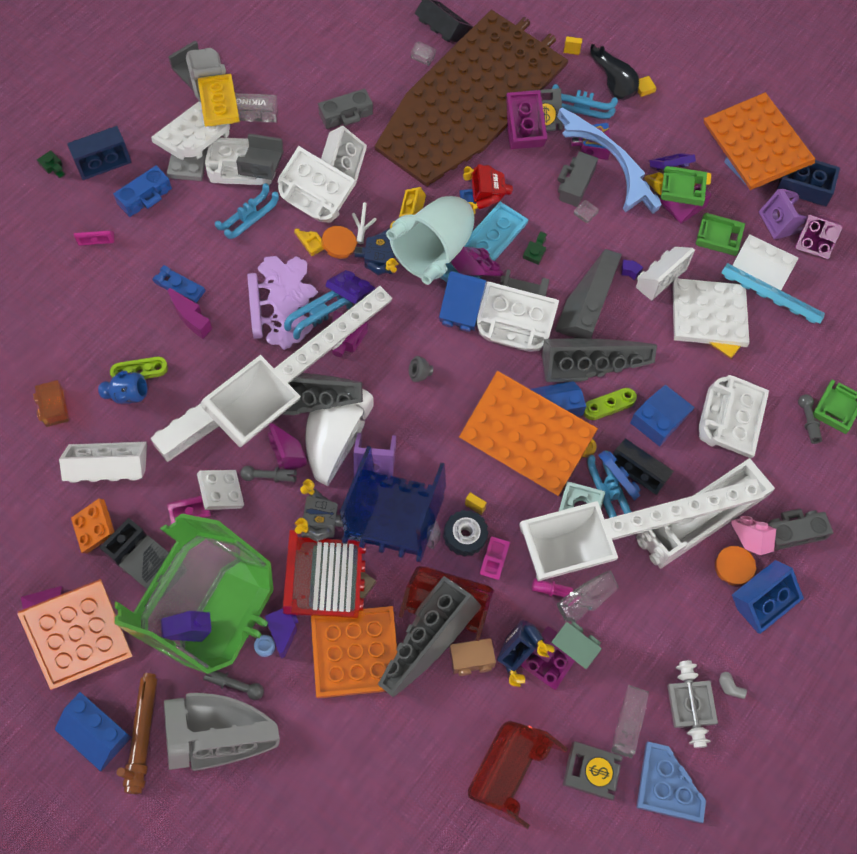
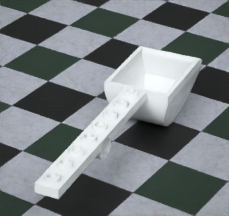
[201,286,393,447]
[519,479,764,581]

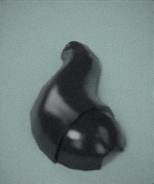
[590,44,639,100]

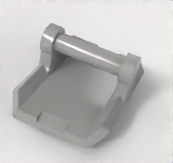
[186,48,226,102]

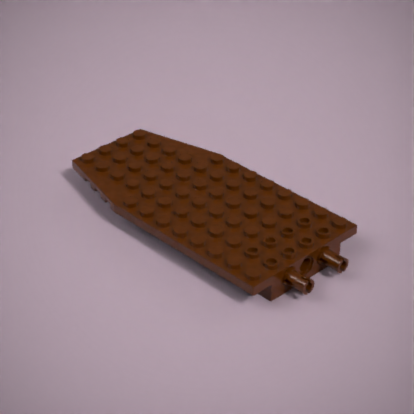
[375,9,568,187]

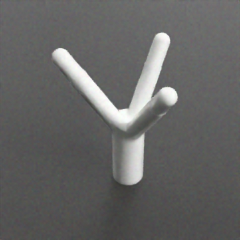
[352,202,377,244]

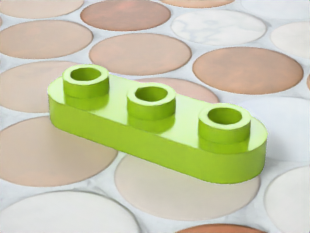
[110,357,168,379]
[584,388,637,420]

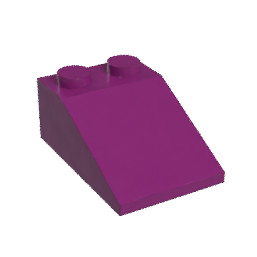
[506,90,547,150]

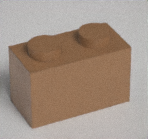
[449,638,496,676]

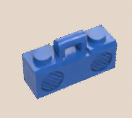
[113,165,172,217]

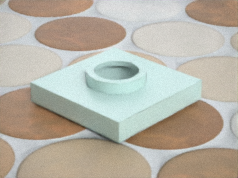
[559,481,605,511]

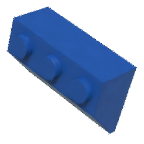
[530,381,586,417]
[732,560,804,634]
[54,692,132,771]

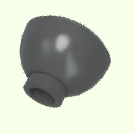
[409,356,433,382]

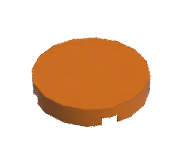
[321,226,357,259]
[715,546,756,586]

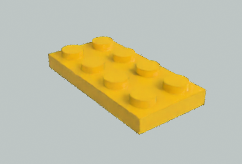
[197,74,240,127]

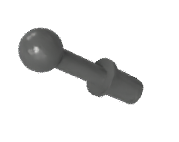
[798,394,822,444]
[240,466,297,483]
[203,670,264,700]

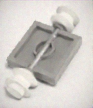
[667,660,718,748]

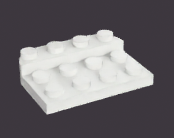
[151,102,230,160]
[205,138,276,185]
[277,146,357,223]
[477,282,559,352]
[699,375,769,458]

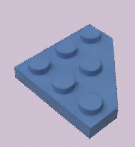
[636,741,706,824]

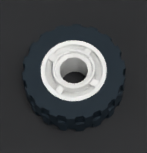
[443,510,488,557]

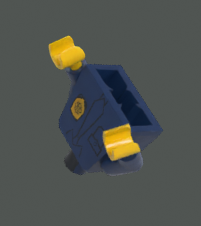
[355,221,399,275]
[497,620,555,687]

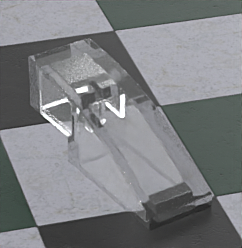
[556,570,619,622]
[611,685,649,759]

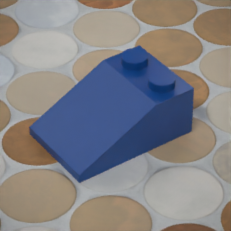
[630,385,695,447]

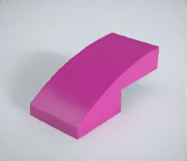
[480,536,510,580]

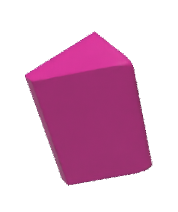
[74,231,114,246]
[167,496,211,524]

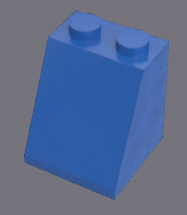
[439,271,486,332]

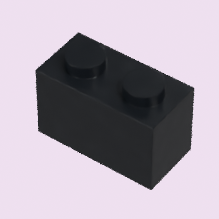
[99,518,147,567]

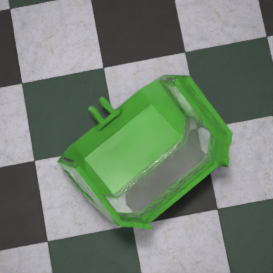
[115,514,274,674]

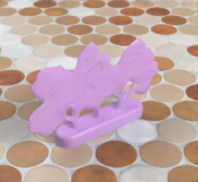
[247,256,318,350]

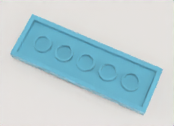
[440,201,528,282]

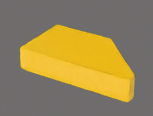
[294,228,324,256]

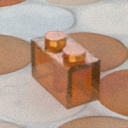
[33,380,69,427]

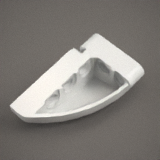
[305,389,374,486]

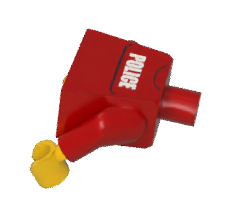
[463,164,513,214]

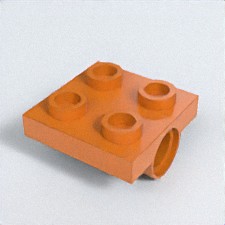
[71,498,115,554]

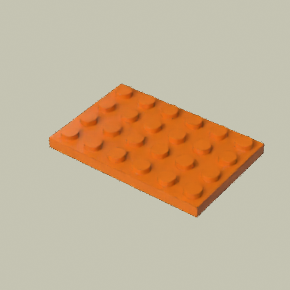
[704,92,815,190]
[459,371,598,496]

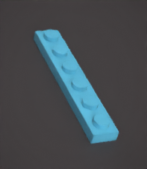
[722,263,825,324]

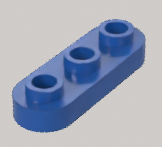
[598,451,641,501]

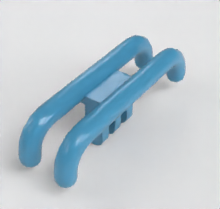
[550,84,618,119]
[215,183,279,239]
[284,291,353,340]
[587,450,632,518]

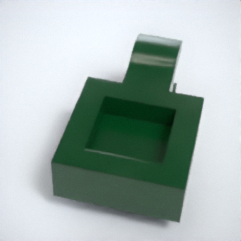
[37,150,65,178]
[523,231,547,265]

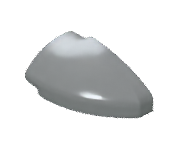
[164,693,280,771]

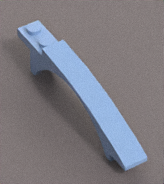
[557,108,662,214]

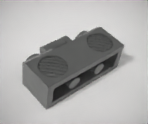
[318,88,373,129]
[557,151,598,207]
[768,509,833,551]

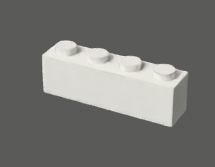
[151,404,219,462]

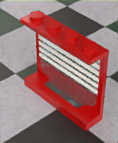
[283,530,366,618]

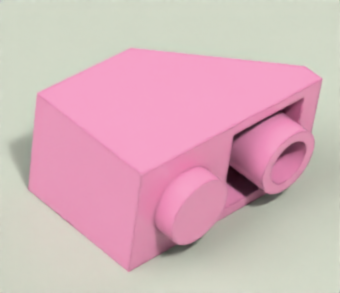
[731,516,776,555]

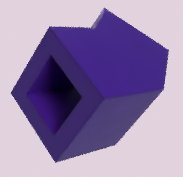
[621,260,643,280]

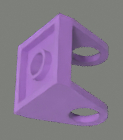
[759,189,807,239]
[354,433,396,479]

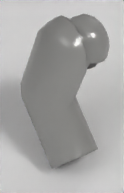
[719,672,747,699]

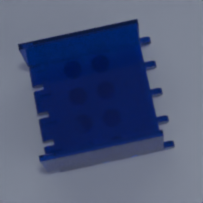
[340,446,446,562]

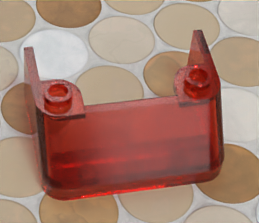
[398,566,494,641]
[468,721,568,829]

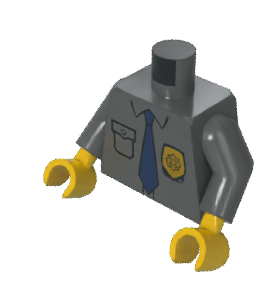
[295,479,348,542]

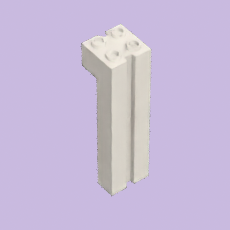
[636,458,775,569]

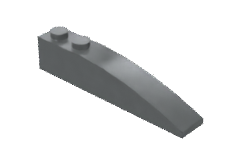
[555,249,622,339]
[542,338,657,382]
[282,373,363,415]
[378,576,481,697]

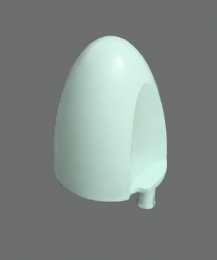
[386,196,474,285]

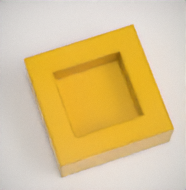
[563,36,582,55]
[638,76,656,97]
[465,492,487,515]

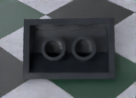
[415,0,473,42]

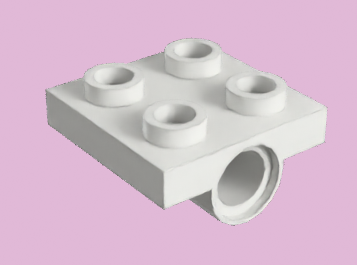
[197,470,244,510]

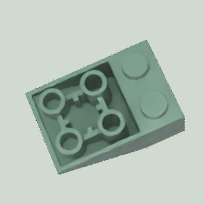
[551,622,602,670]

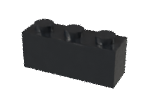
[613,438,674,495]

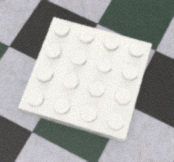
[673,278,749,347]

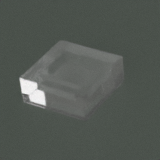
[574,200,599,224]

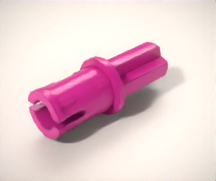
[532,578,573,598]

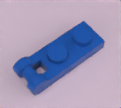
[152,265,205,303]

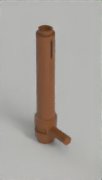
[117,673,157,794]

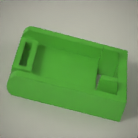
[661,166,707,206]
[696,213,745,256]
[813,379,857,434]

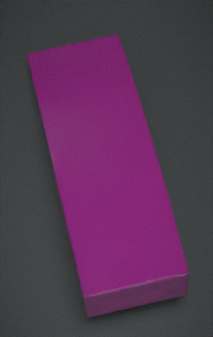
[167,288,212,339]

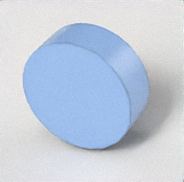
[254,635,275,657]

